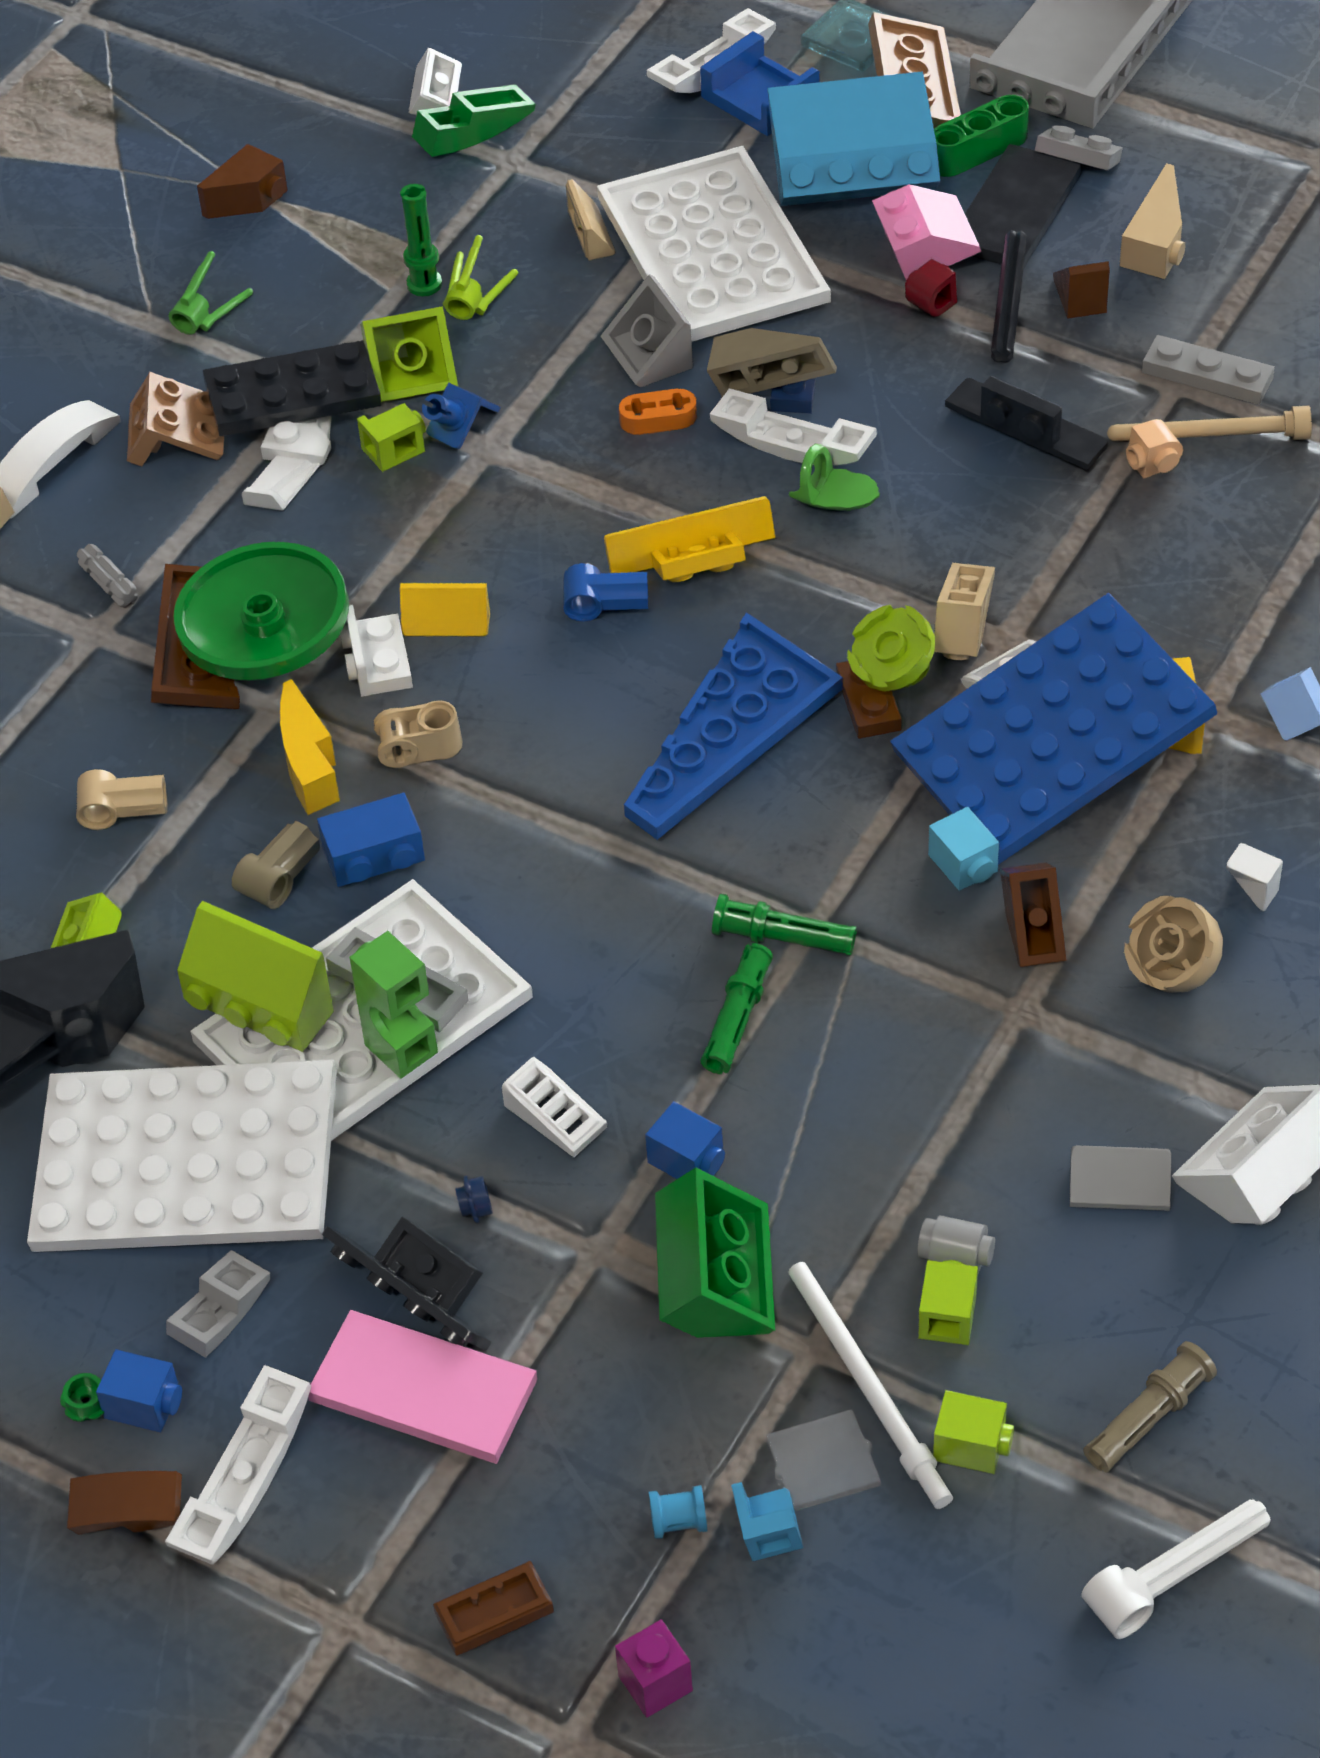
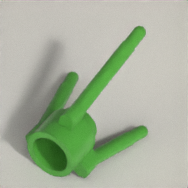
[168,251,253,335]

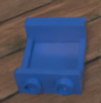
[700,31,820,136]

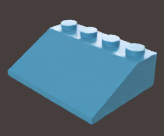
[767,71,940,206]

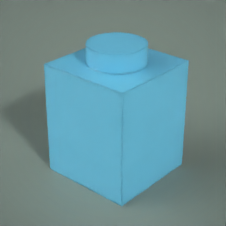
[928,806,999,891]

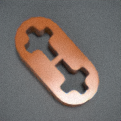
[619,389,697,435]

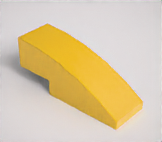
[280,679,340,815]

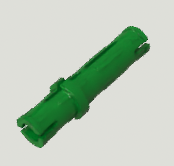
[700,943,773,1074]

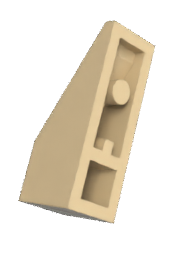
[1120,163,1185,279]
[934,563,995,660]

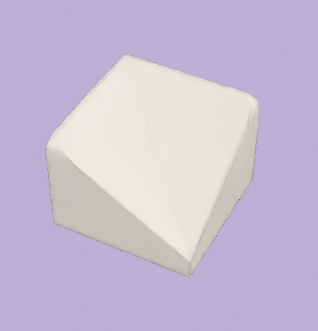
[1227,843,1283,911]

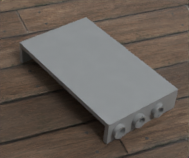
[970,0,1192,128]

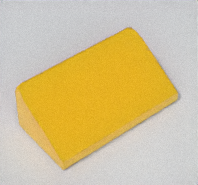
[400,583,490,636]

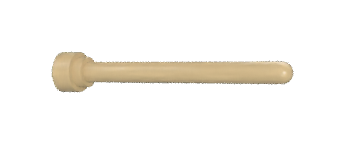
[1107,406,1312,441]

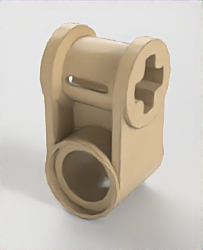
[374,701,463,768]

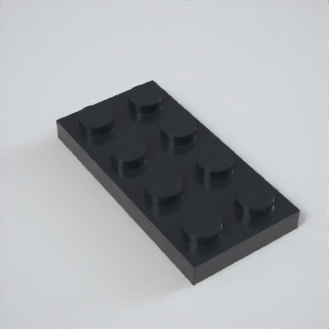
[203,340,382,437]

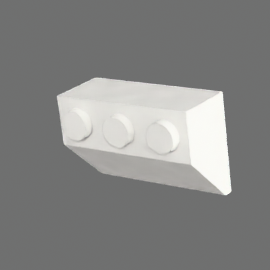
[1172,1085,1320,1225]

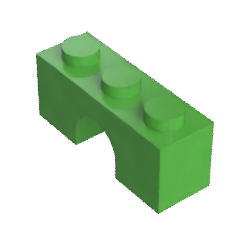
[349,930,438,1079]

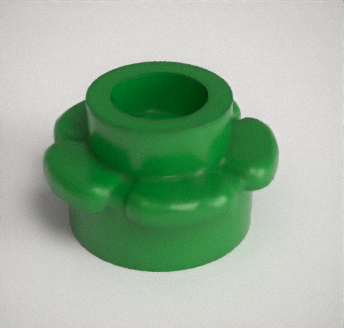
[60,1373,105,1422]

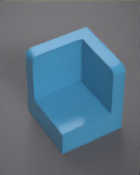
[731,1482,803,1561]

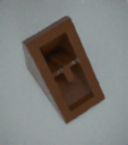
[1053,261,1110,319]

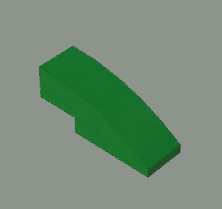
[412,85,536,157]

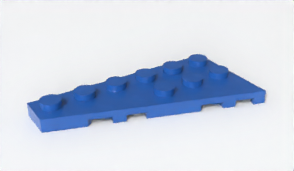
[624,612,843,840]

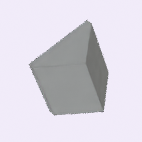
[601,274,693,387]

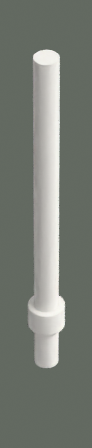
[788,1262,953,1509]

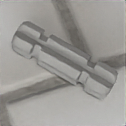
[77,544,138,607]

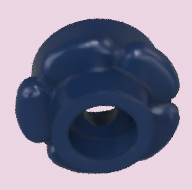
[455,1176,493,1223]

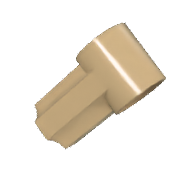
[76,769,167,830]

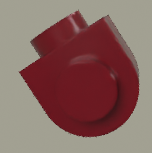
[905,259,957,317]

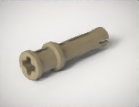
[1083,1341,1217,1473]

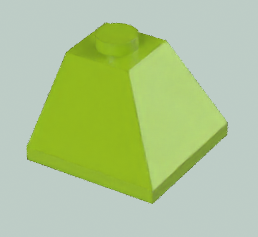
[360,306,458,402]

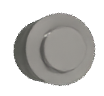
[918,1215,995,1273]

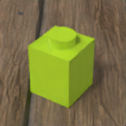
[918,1260,978,1345]
[933,1390,1014,1474]

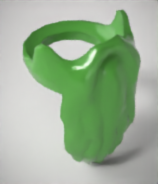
[788,443,880,511]

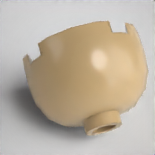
[1124,896,1223,993]

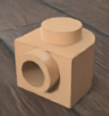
[1126,419,1183,479]

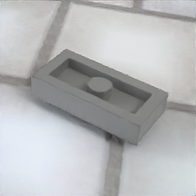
[1035,126,1123,170]

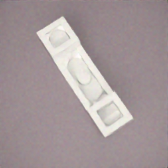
[647,8,776,93]
[710,388,877,465]
[0,400,121,519]
[165,1365,311,1565]

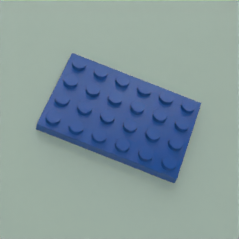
[890,593,1217,865]

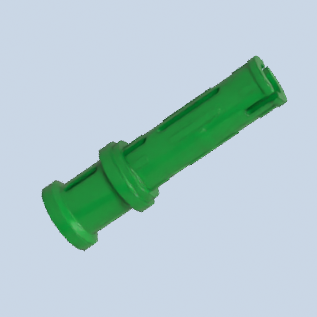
[400,183,442,297]
[712,893,857,956]

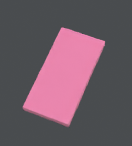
[308,1310,537,1464]

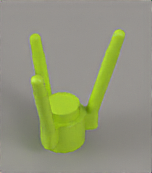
[443,235,518,320]

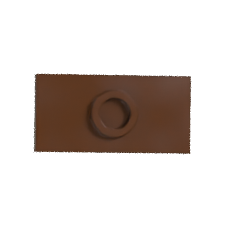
[433,1560,554,1656]

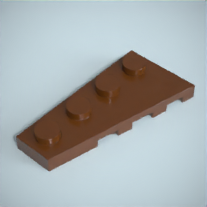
[151,564,240,709]

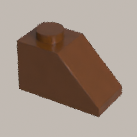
[197,144,288,219]
[1000,862,1067,967]

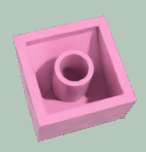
[872,185,981,280]

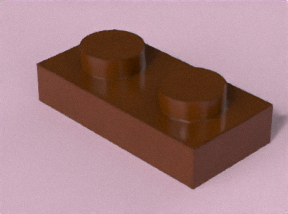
[836,661,902,739]

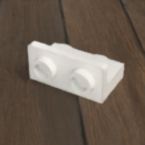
[340,605,413,697]

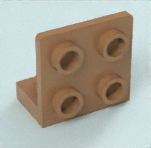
[127,372,224,466]

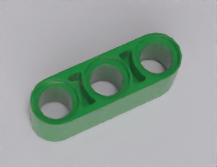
[934,95,1029,177]

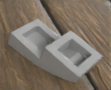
[166,1250,270,1358]

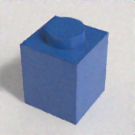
[645,1101,725,1179]
[96,1349,182,1433]

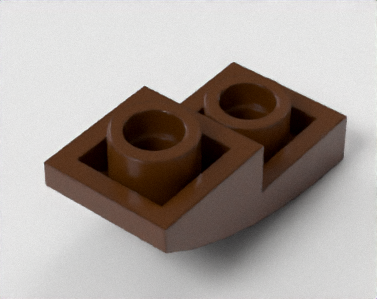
[67,1471,182,1535]

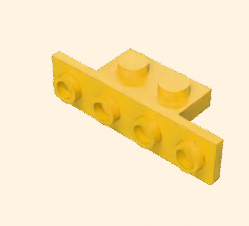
[604,496,776,582]

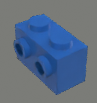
[317,792,425,887]

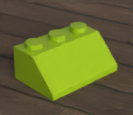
[177,901,334,1052]

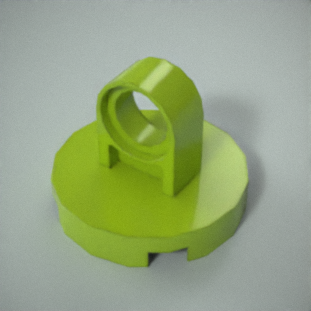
[847,605,935,691]

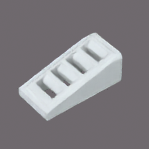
[502,1057,607,1158]

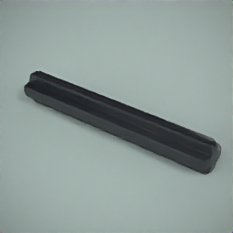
[991,230,1027,363]

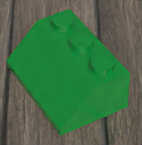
[655,1167,775,1338]

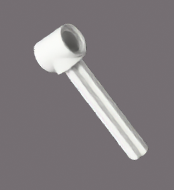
[1081,1500,1270,1639]

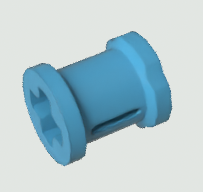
[649,1485,707,1539]

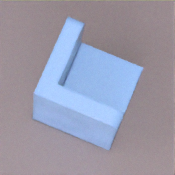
[1260,667,1320,740]

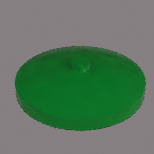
[174,542,349,680]

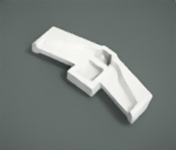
[242,416,331,511]

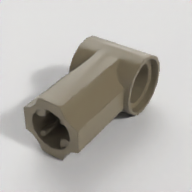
[232,821,320,909]

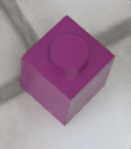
[615,1619,693,1718]

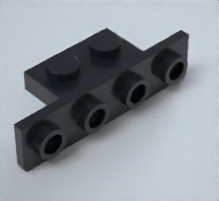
[945,376,1108,470]
[322,1216,492,1350]

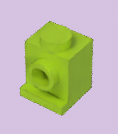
[357,403,426,472]

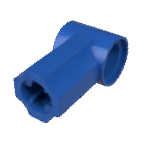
[563,563,648,622]

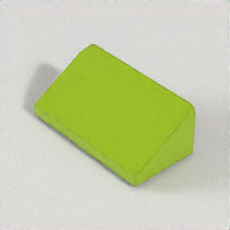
[50,892,122,949]

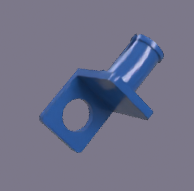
[422,382,501,449]

